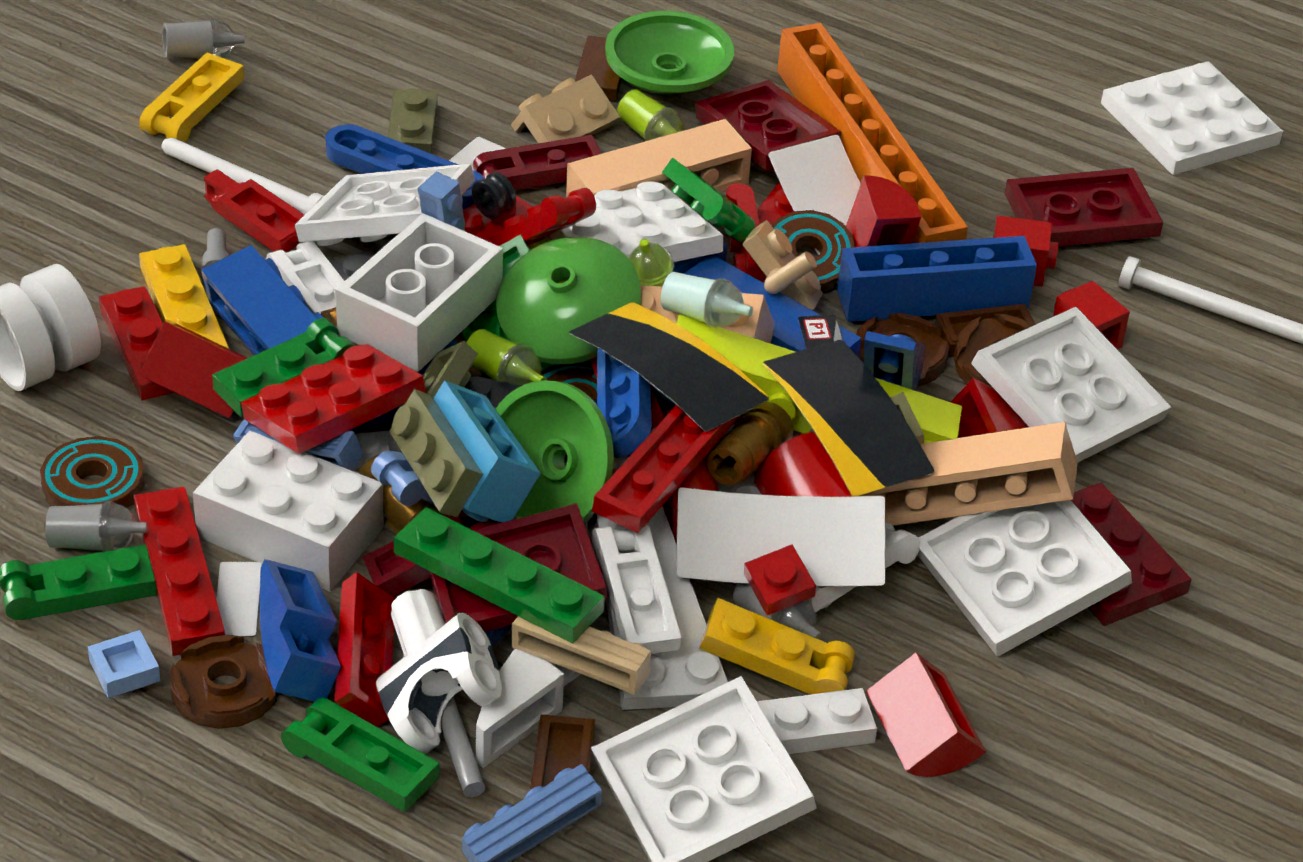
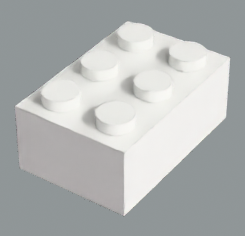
[336,213,503,372]
[193,431,384,592]

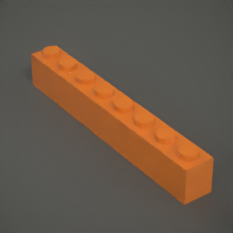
[777,23,968,243]

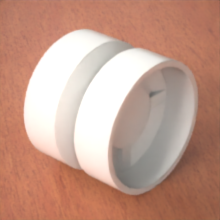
[0,264,101,391]

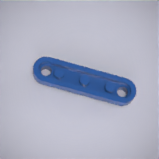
[325,124,484,210]
[597,348,652,458]

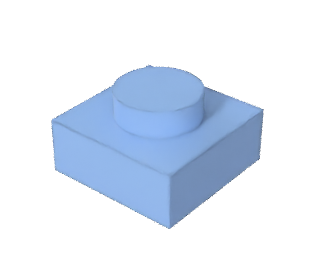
[88,630,160,698]

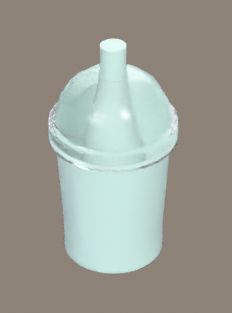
[660,272,753,329]

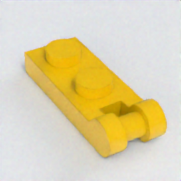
[139,53,245,143]
[699,598,855,695]

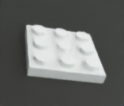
[1101,61,1283,175]
[295,163,475,246]
[549,181,723,263]
[971,307,1172,463]
[917,500,1132,657]
[591,676,817,862]

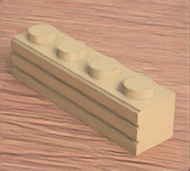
[512,616,652,695]

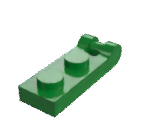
[662,157,755,242]
[212,318,355,417]
[0,544,157,620]
[281,697,440,812]

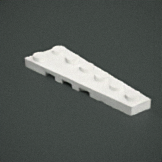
[593,456,728,710]

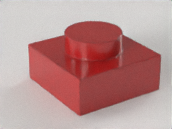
[744,544,816,616]

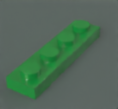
[394,507,605,644]

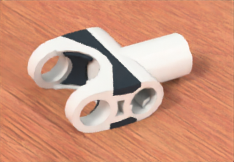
[376,589,502,754]

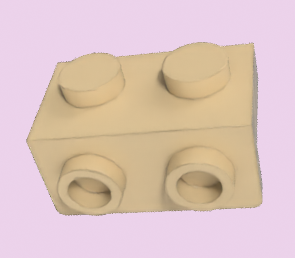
[511,74,620,143]

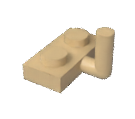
[742,220,823,310]

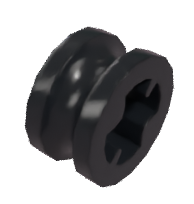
[472,172,516,219]

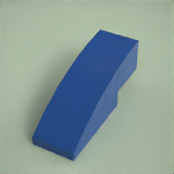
[259,559,341,702]

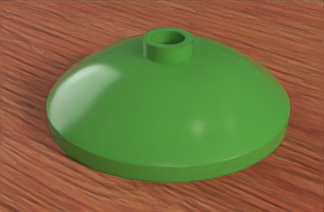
[605,11,734,95]
[496,237,642,364]
[496,380,614,523]

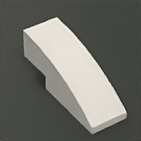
[476,649,581,768]

